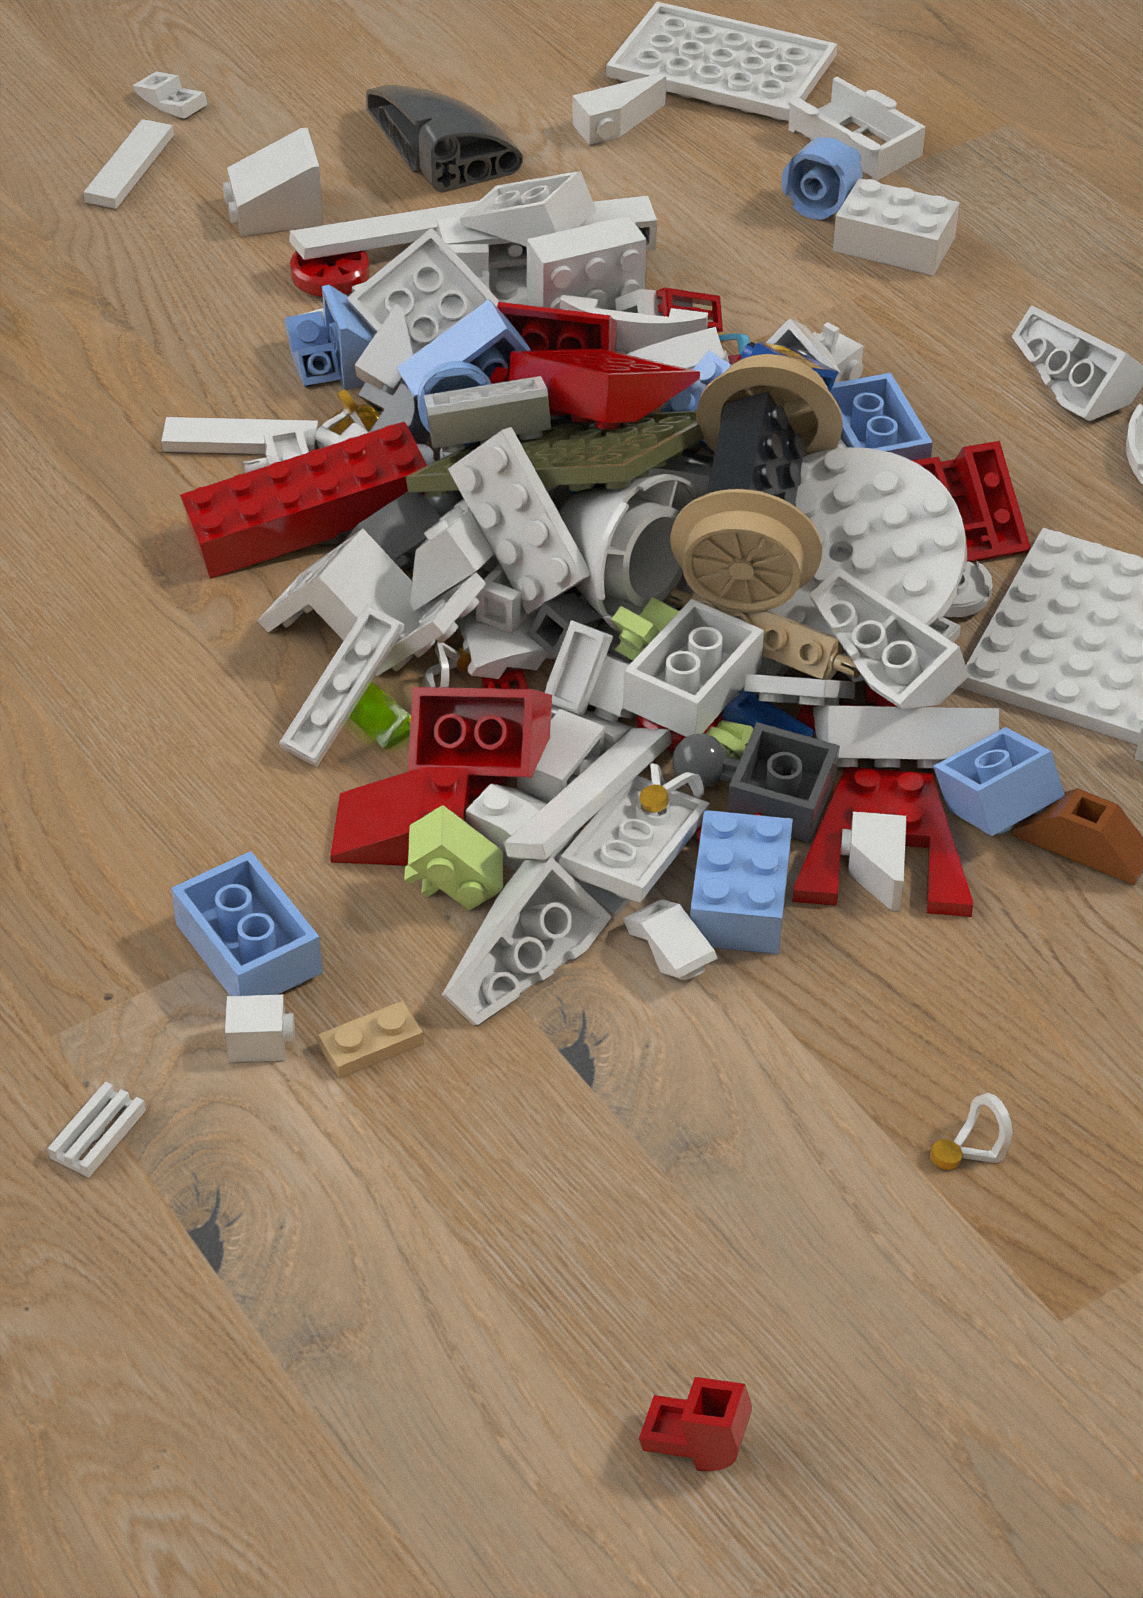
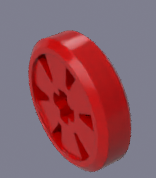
[290,250,370,297]

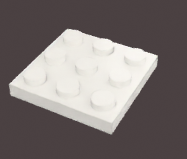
[347,228,500,355]

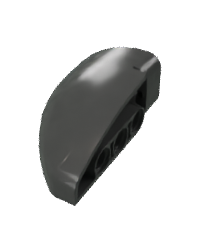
[366,85,523,192]

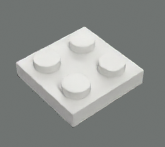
[744,674,856,706]

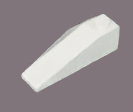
[1012,305,1143,421]
[809,567,969,709]
[442,856,612,1026]

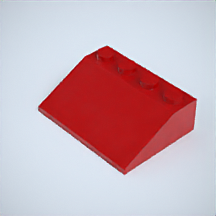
[509,349,700,429]

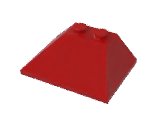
[941,440,1031,563]

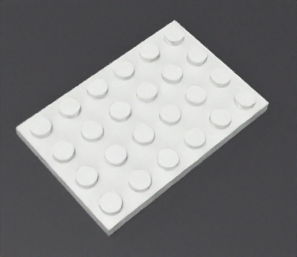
[606,2,837,121]

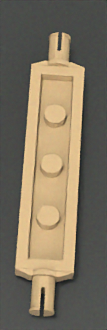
[668,588,861,680]

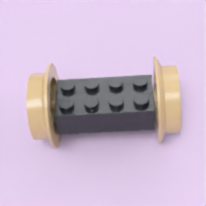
[670,354,843,613]

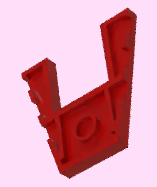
[792,767,973,917]

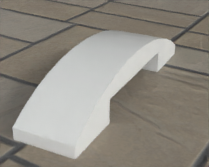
[560,295,708,352]

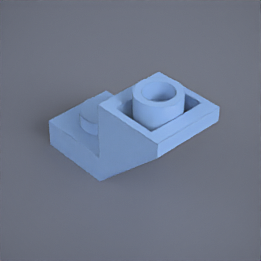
[284,311,341,387]

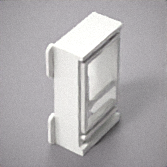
[788,76,926,181]

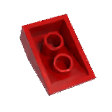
[330,766,470,866]

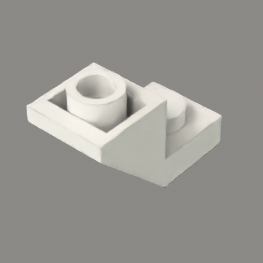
[623,899,718,980]

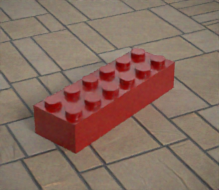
[180,421,427,579]

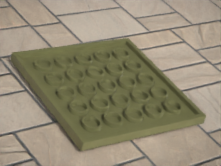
[406,410,705,498]

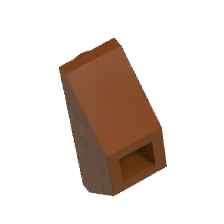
[1012,788,1143,885]

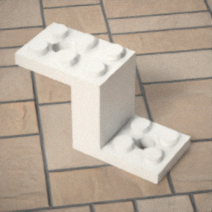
[257,529,486,676]

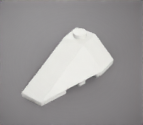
[465,784,631,919]

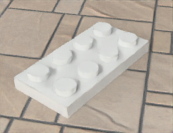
[448,427,590,614]
[559,776,710,903]

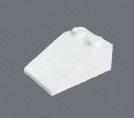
[459,171,596,247]

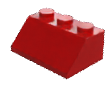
[497,302,617,352]
[408,687,552,778]

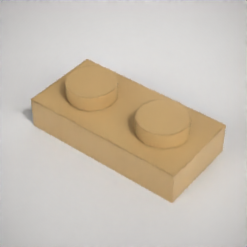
[318,1000,424,1079]

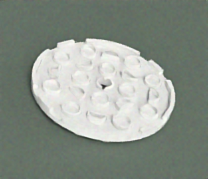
[768,447,967,657]

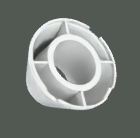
[559,474,702,633]

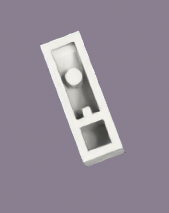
[572,73,666,145]

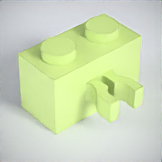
[404,805,503,911]

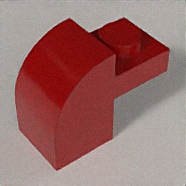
[639,1377,752,1471]

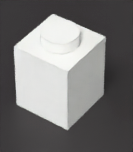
[225,994,295,1063]

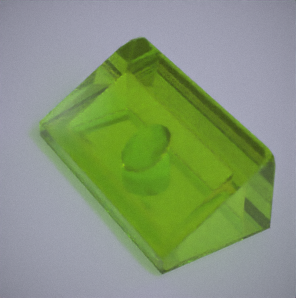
[349,681,411,750]

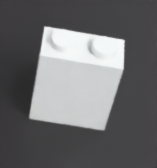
[222,128,323,237]

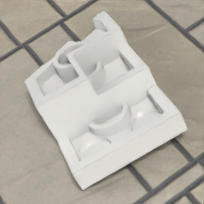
[459,609,555,679]

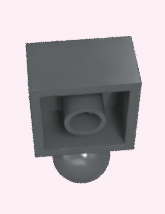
[345,490,464,571]
[673,722,840,842]

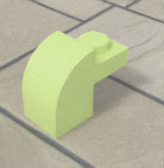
[611,597,679,661]

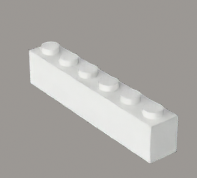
[437,196,657,269]

